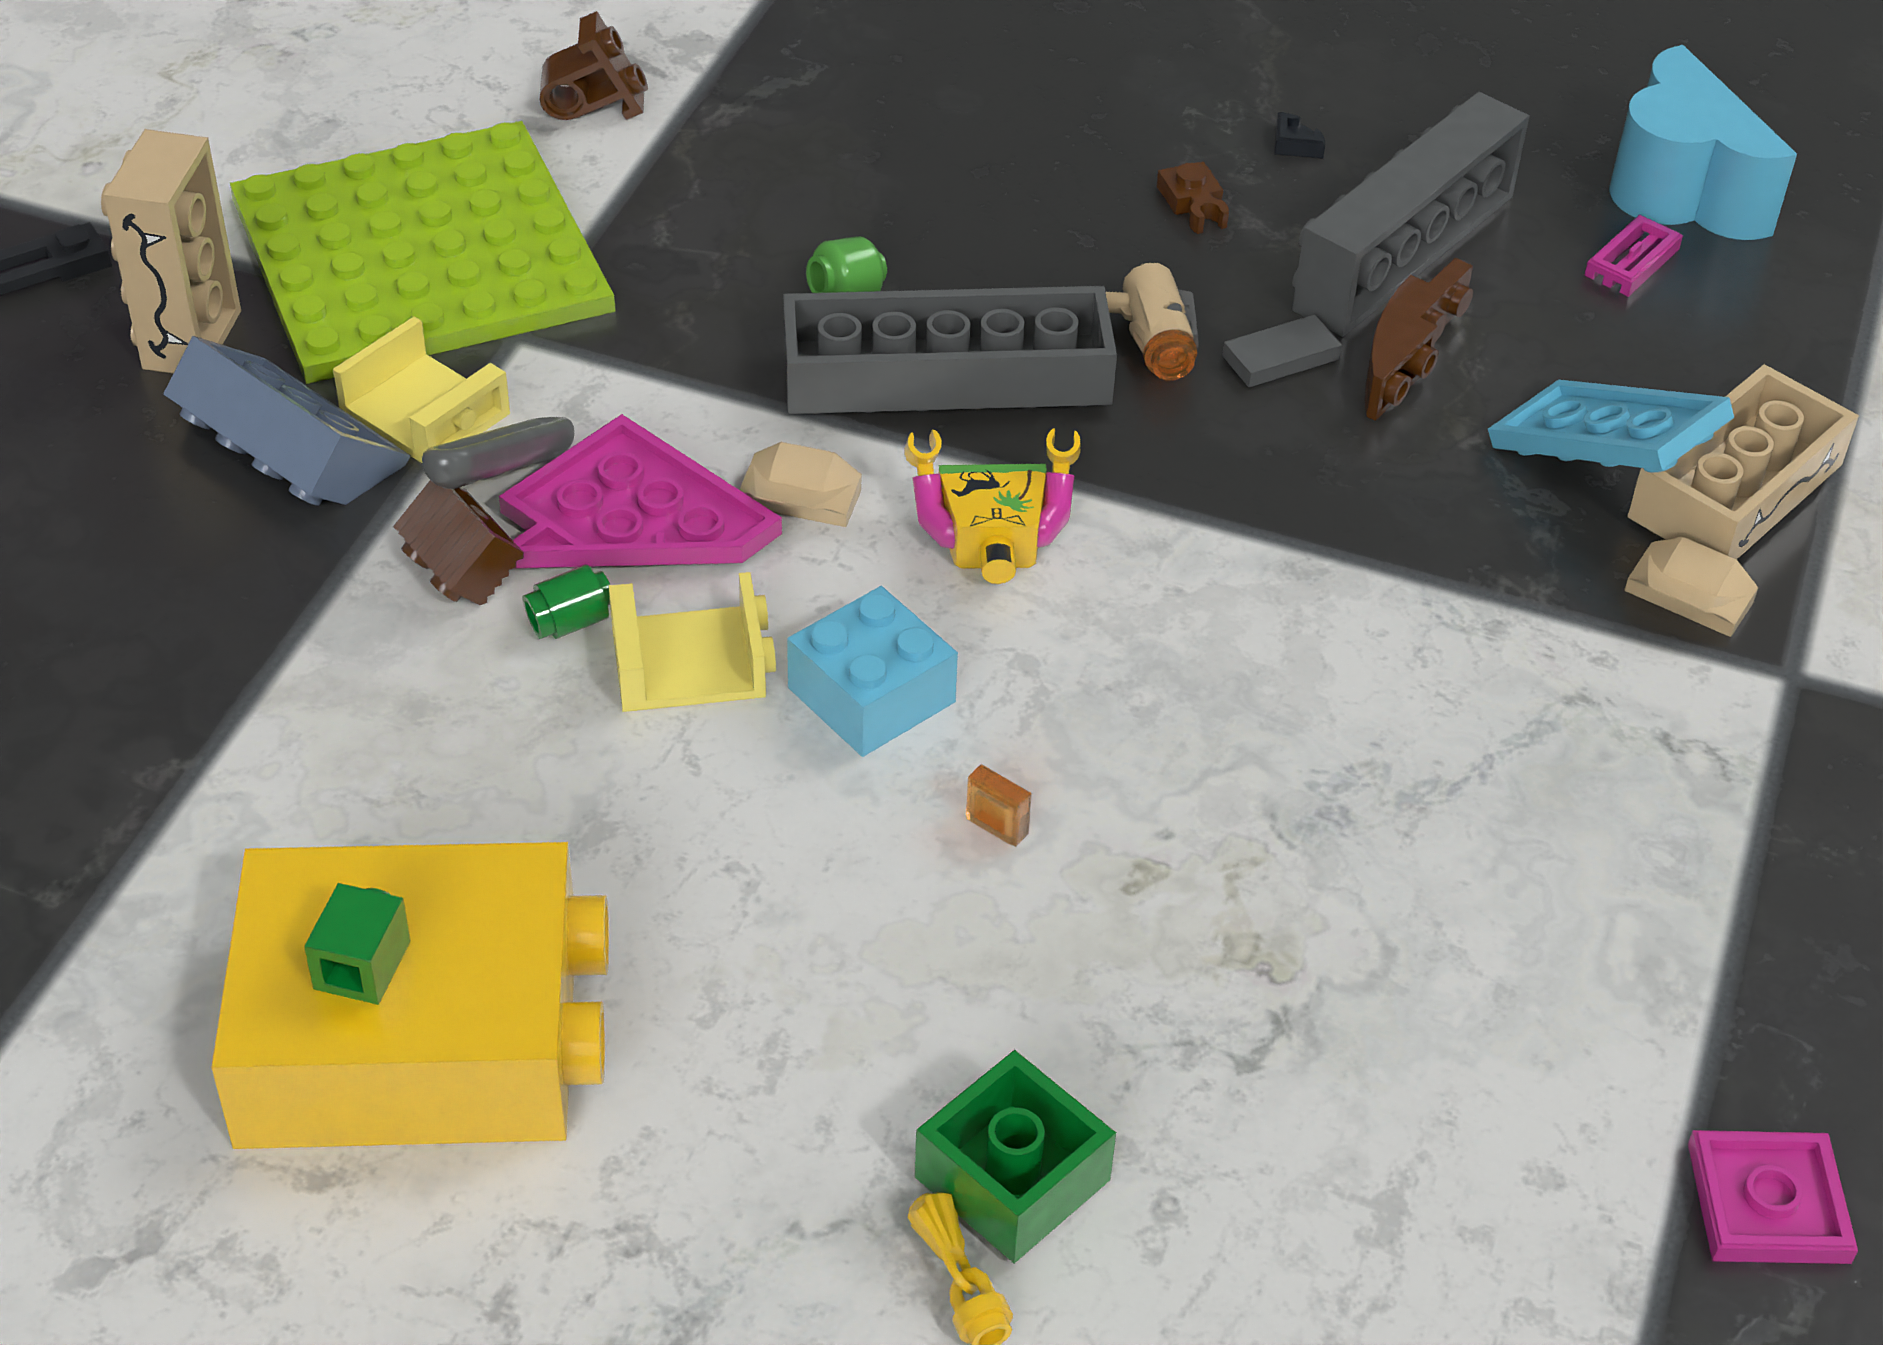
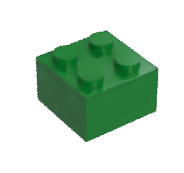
[914,1049,1116,1264]

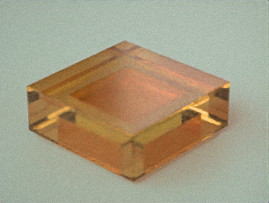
[966,764,1032,847]

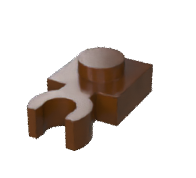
[1157,161,1229,234]

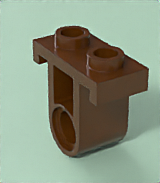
[539,11,648,120]

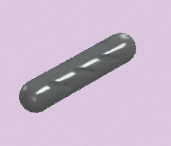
[422,417,574,489]

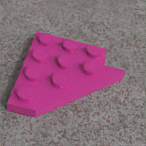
[499,414,782,568]

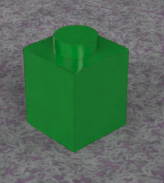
[304,883,411,1005]

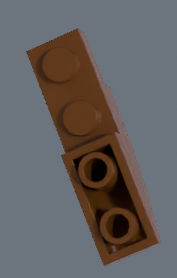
[1364,258,1473,421]

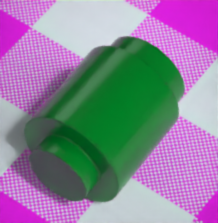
[522,564,610,639]

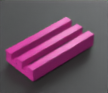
[1584,215,1683,297]

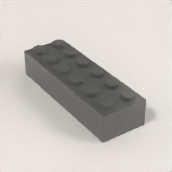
[1292,92,1530,337]
[783,286,1117,414]

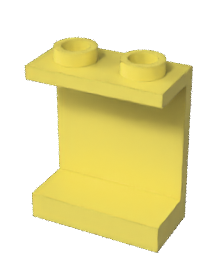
[333,316,510,463]
[609,572,776,712]

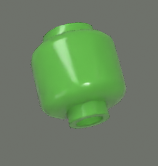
[806,236,887,293]

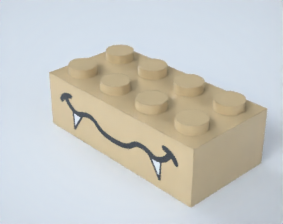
[101,129,241,374]
[1628,364,1859,559]

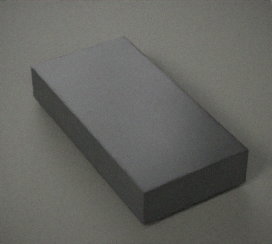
[1222,314,1342,387]

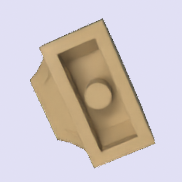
[740,442,862,527]
[1624,537,1758,637]

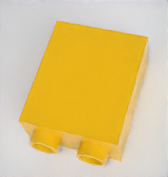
[211,842,609,1149]

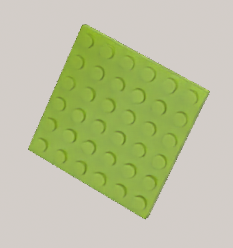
[230,121,615,384]

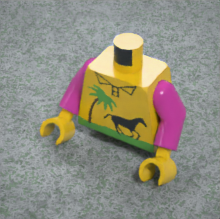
[904,428,1080,584]

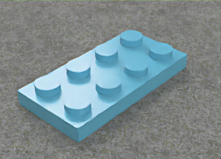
[1488,380,1734,473]

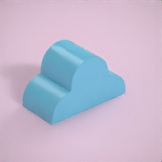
[1609,45,1797,240]

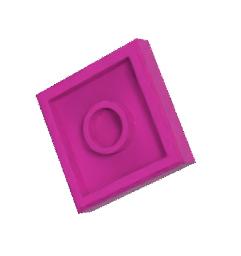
[1688,1130,1858,1264]

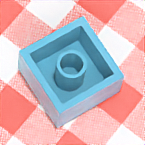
[787,585,958,757]

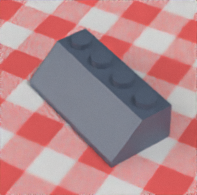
[163,336,411,505]

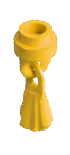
[907,1192,1013,1345]

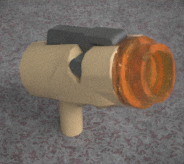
[1106,263,1199,380]

